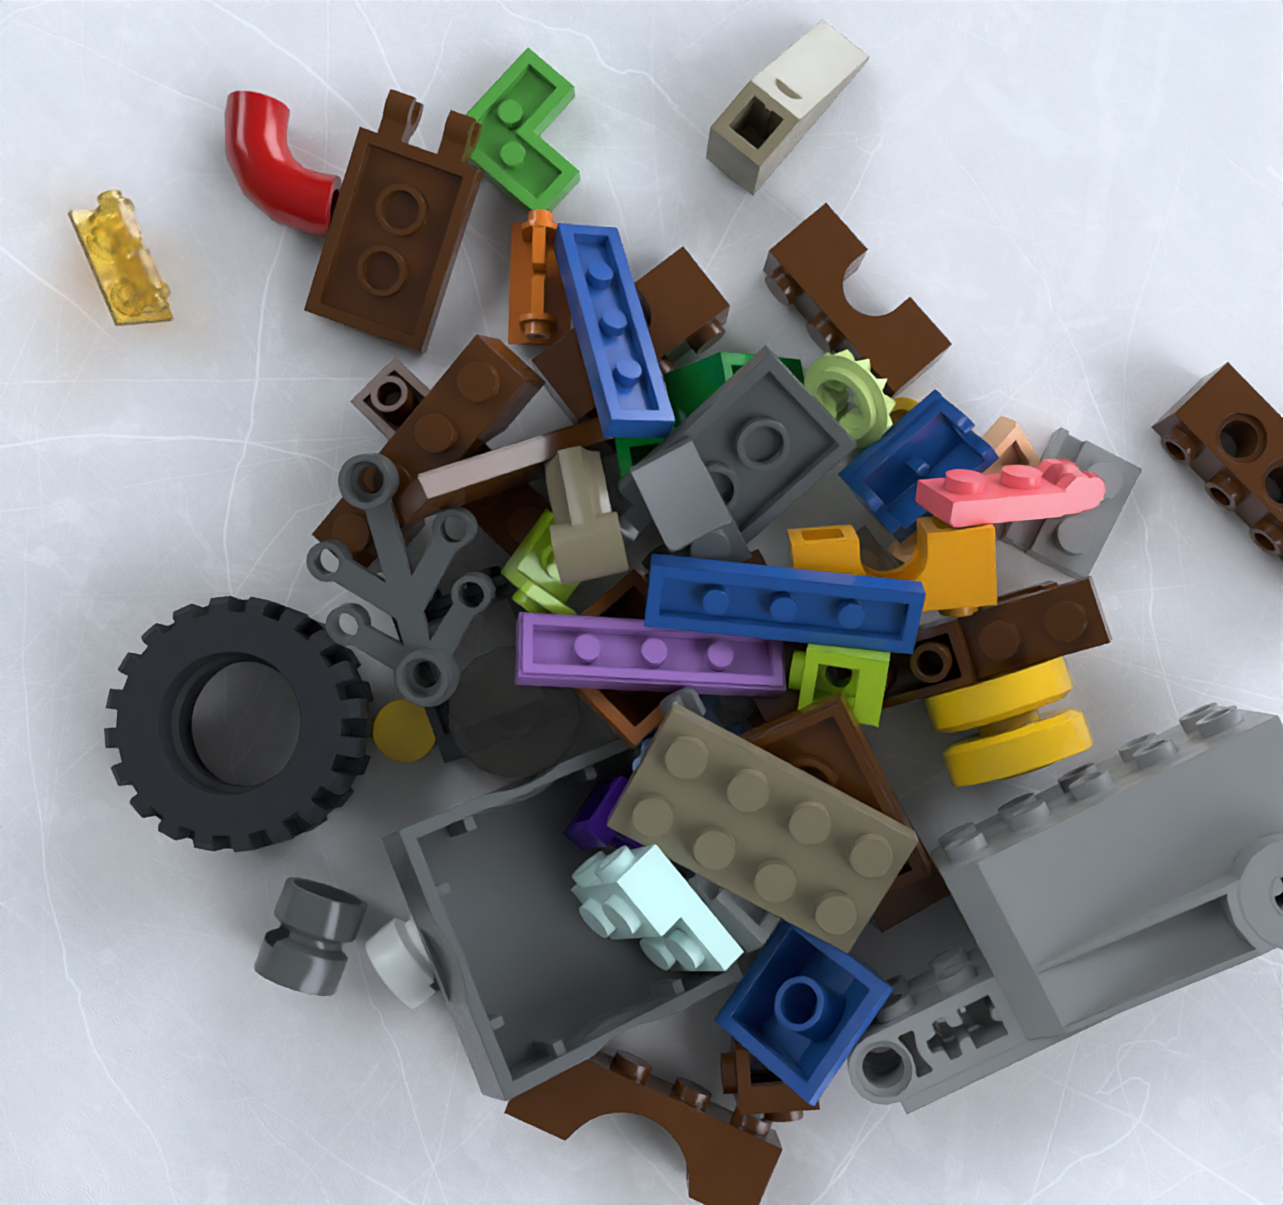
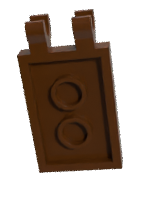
[304,89,484,352]

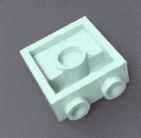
[571,844,744,972]

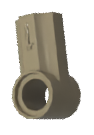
[544,446,630,585]

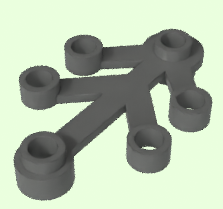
[306,453,496,707]

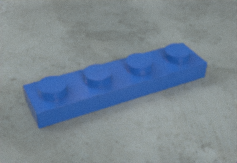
[552,223,675,438]
[644,553,926,654]

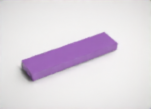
[515,612,786,698]

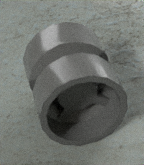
[253,877,368,996]

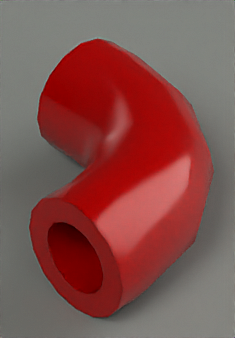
[224,91,342,238]

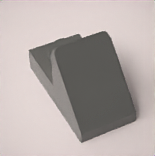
[630,437,753,563]

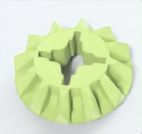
[804,349,896,448]

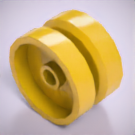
[923,656,1094,787]

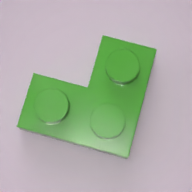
[466,47,580,214]

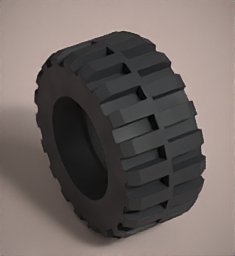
[104,596,375,852]

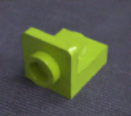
[500,508,581,615]

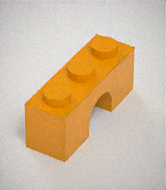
[787,516,997,617]

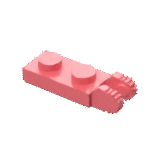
[915,458,1107,528]

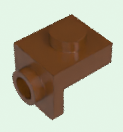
[720,1036,820,1122]

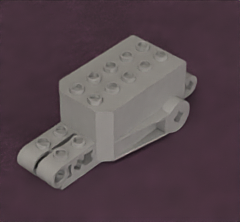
[847,703,1283,1114]

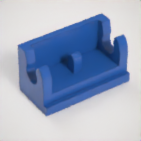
[838,389,999,544]

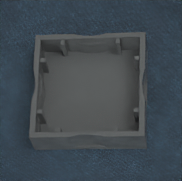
[381,738,743,1101]

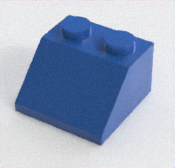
[714,919,894,1106]

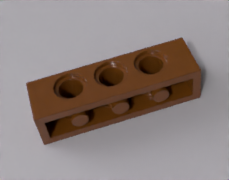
[1151,362,1283,561]

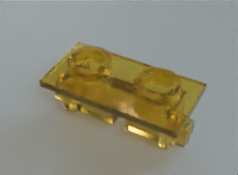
[68,189,174,326]

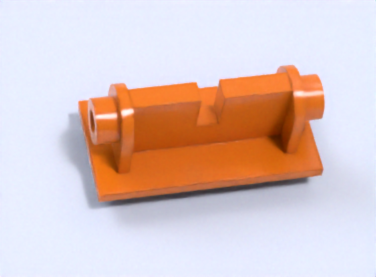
[508,209,573,345]

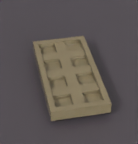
[606,702,919,953]

